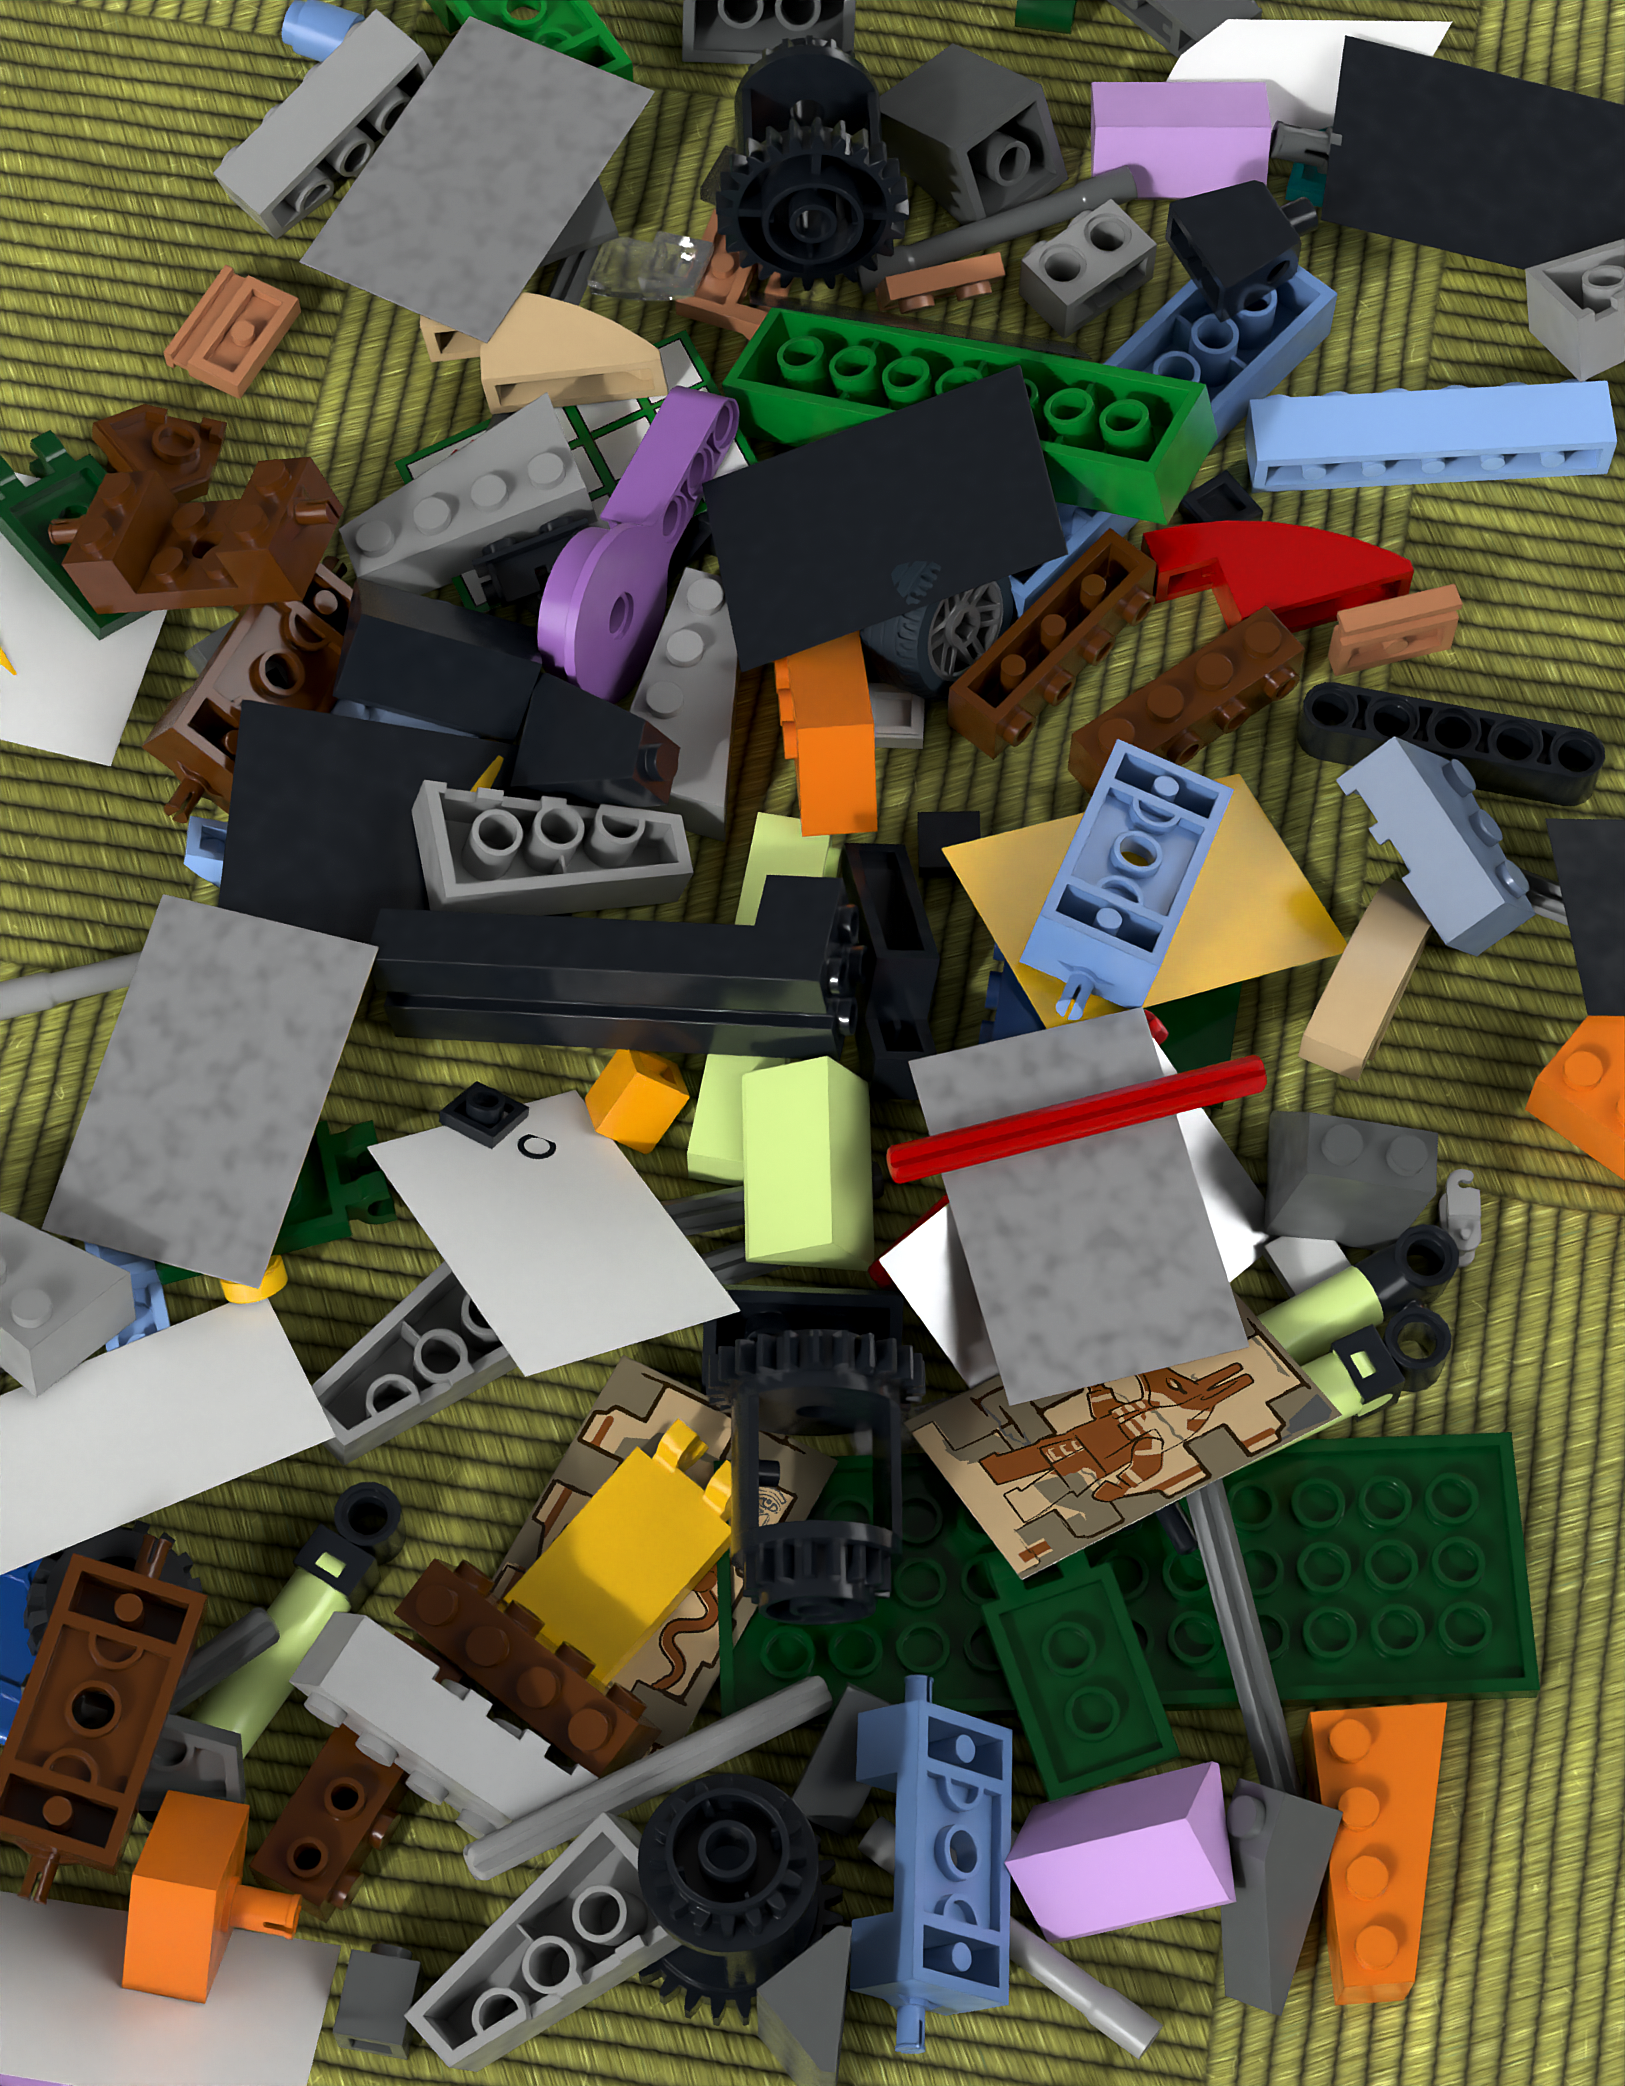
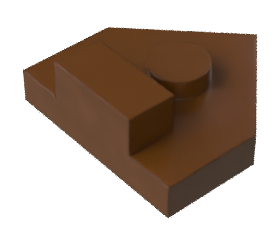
[92,404,227,504]

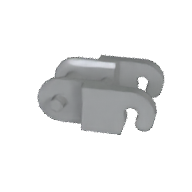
[1438,1169,1482,1268]

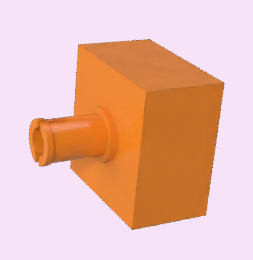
[122,1790,302,2004]

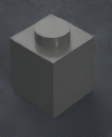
[332,1944,426,2060]

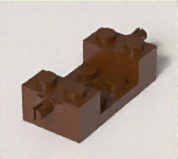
[48,457,344,614]
[141,556,353,823]
[0,1534,208,1905]

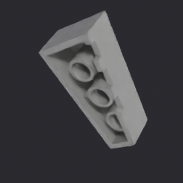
[213,9,433,240]
[339,392,598,595]
[629,567,740,842]
[411,780,694,916]
[0,1211,136,1397]
[311,1261,518,1466]
[289,1611,599,1850]
[404,1811,683,2072]

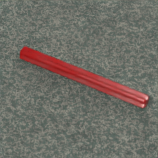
[886,1055,1267,1184]

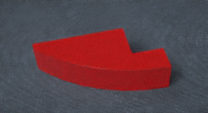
[1140,520,1414,633]

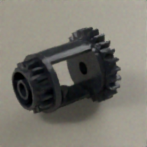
[715,35,910,291]
[706,1329,926,1625]
[638,1773,843,2026]

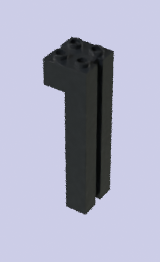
[369,875,869,1061]

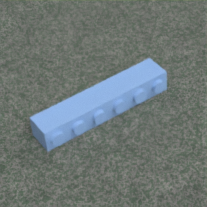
[1244,379,1617,493]

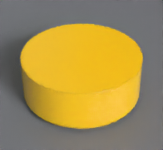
[219,1255,288,1304]

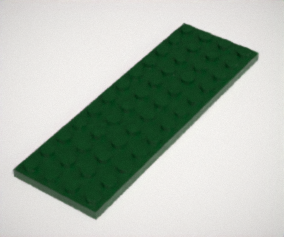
[713,1432,1540,1725]

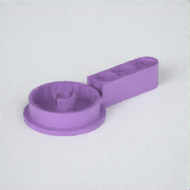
[537,385,740,704]

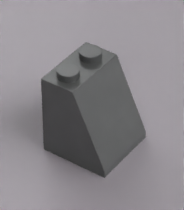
[879,43,1069,226]
[1264,1111,1438,1251]

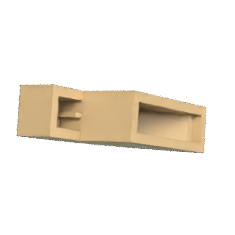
[420,292,668,414]
[1298,877,1434,1082]

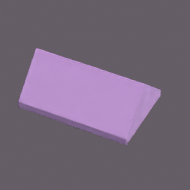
[1091,82,1272,200]
[1004,1761,1236,1944]

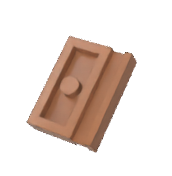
[874,252,1005,314]
[164,264,301,399]
[1328,584,1463,677]

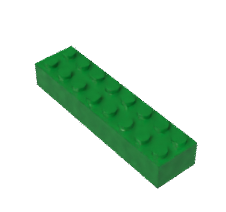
[721,307,1218,525]

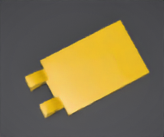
[503,1418,731,1685]

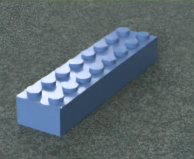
[1009,265,1338,627]

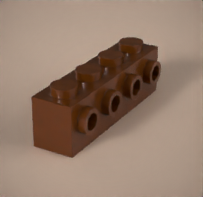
[947,528,1157,760]
[1068,606,1305,797]
[394,1558,662,1780]
[249,1632,470,1923]

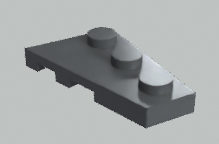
[21,1673,246,1811]

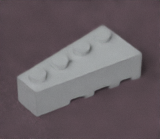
[1525,238,1625,382]

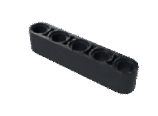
[1297,682,1605,806]

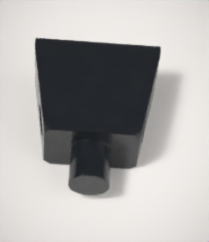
[1165,180,1319,323]

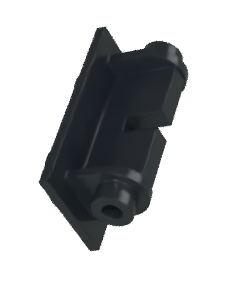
[471,516,590,608]

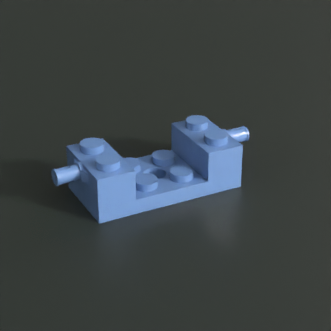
[1019,739,1234,1020]
[850,1675,1013,2054]

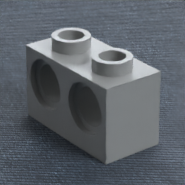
[1019,199,1157,339]

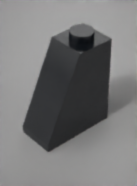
[510,673,681,809]

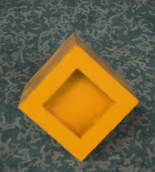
[585,1049,690,1154]

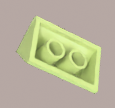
[742,1056,875,1271]

